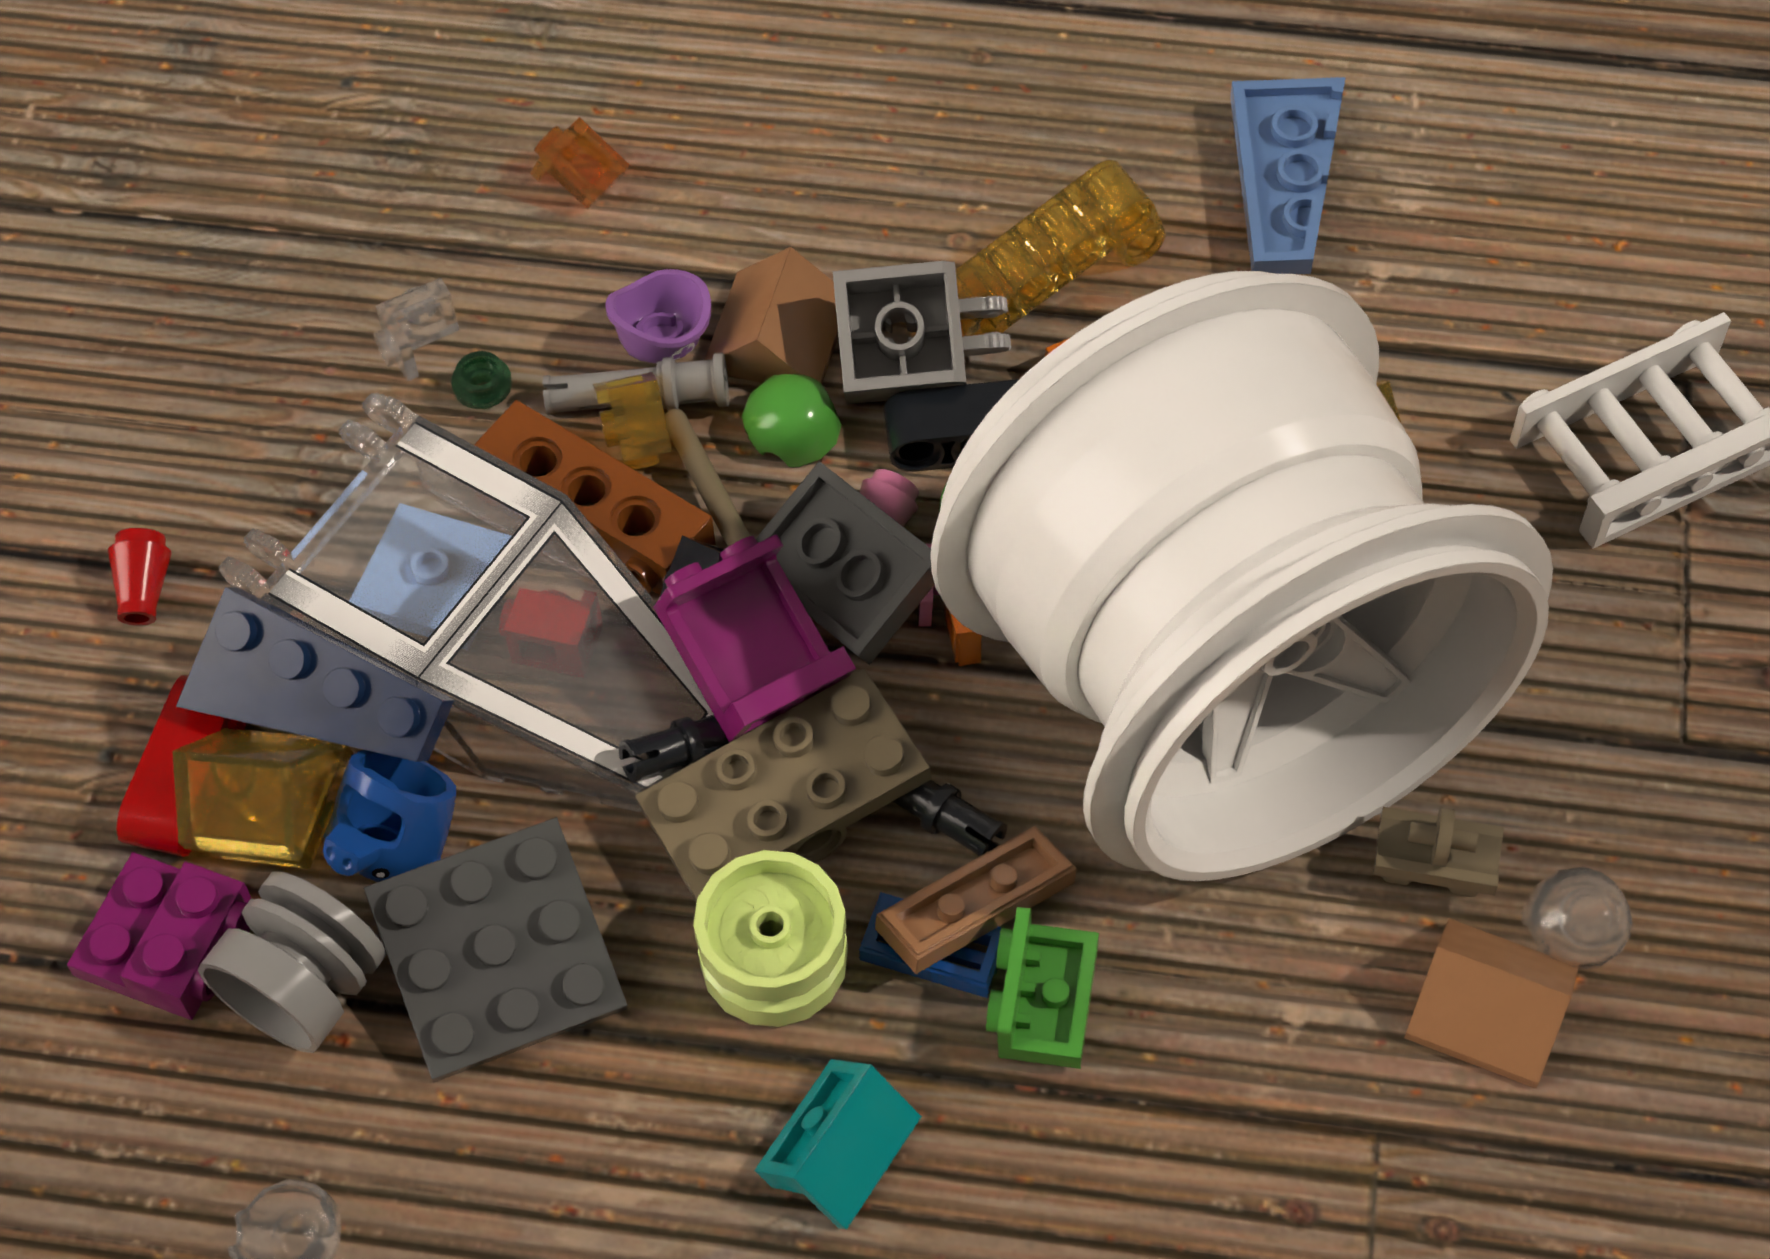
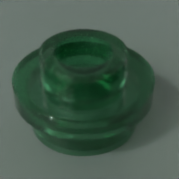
[451,351,512,409]

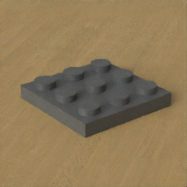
[364,817,628,1083]

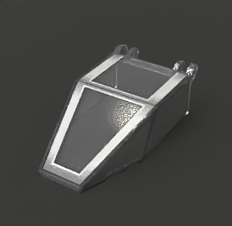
[218,392,713,813]

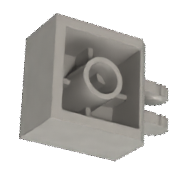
[833,261,1012,404]

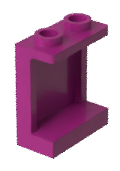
[653,534,856,743]

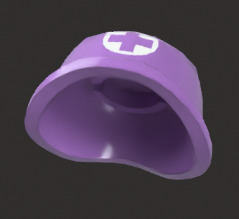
[605,269,711,364]

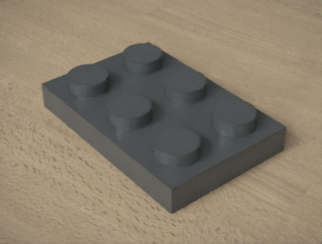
[756,461,935,665]

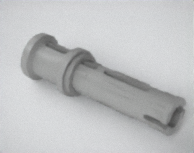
[543,352,729,415]

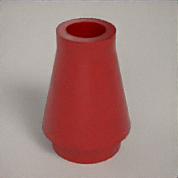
[108,528,172,626]

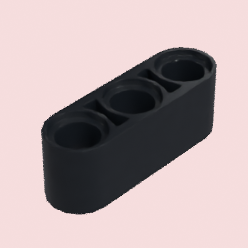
[883,379,1019,471]

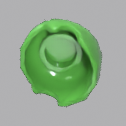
[742,374,841,467]

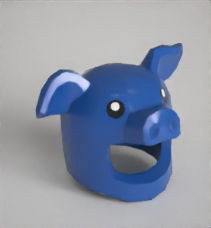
[311,750,456,882]

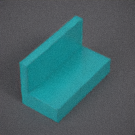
[754,1059,922,1230]

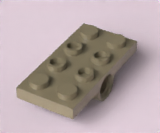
[635,668,932,903]

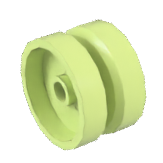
[693,850,848,1027]

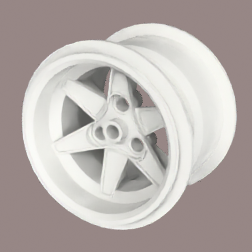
[930,271,1553,881]

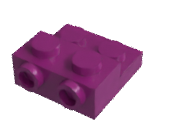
[67,852,252,1021]

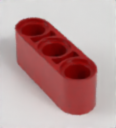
[116,675,247,857]

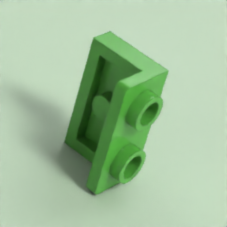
[986,907,1099,1069]

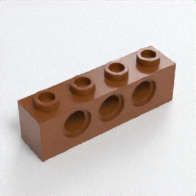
[469,400,716,595]

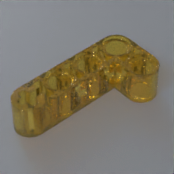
[956,159,1165,336]

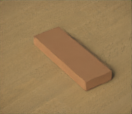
[875,826,1077,974]

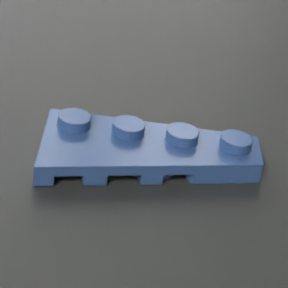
[1230,77,1346,274]

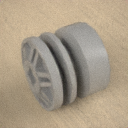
[198,872,387,1053]

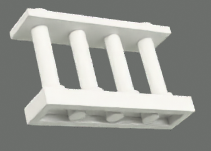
[1510,312,1770,549]

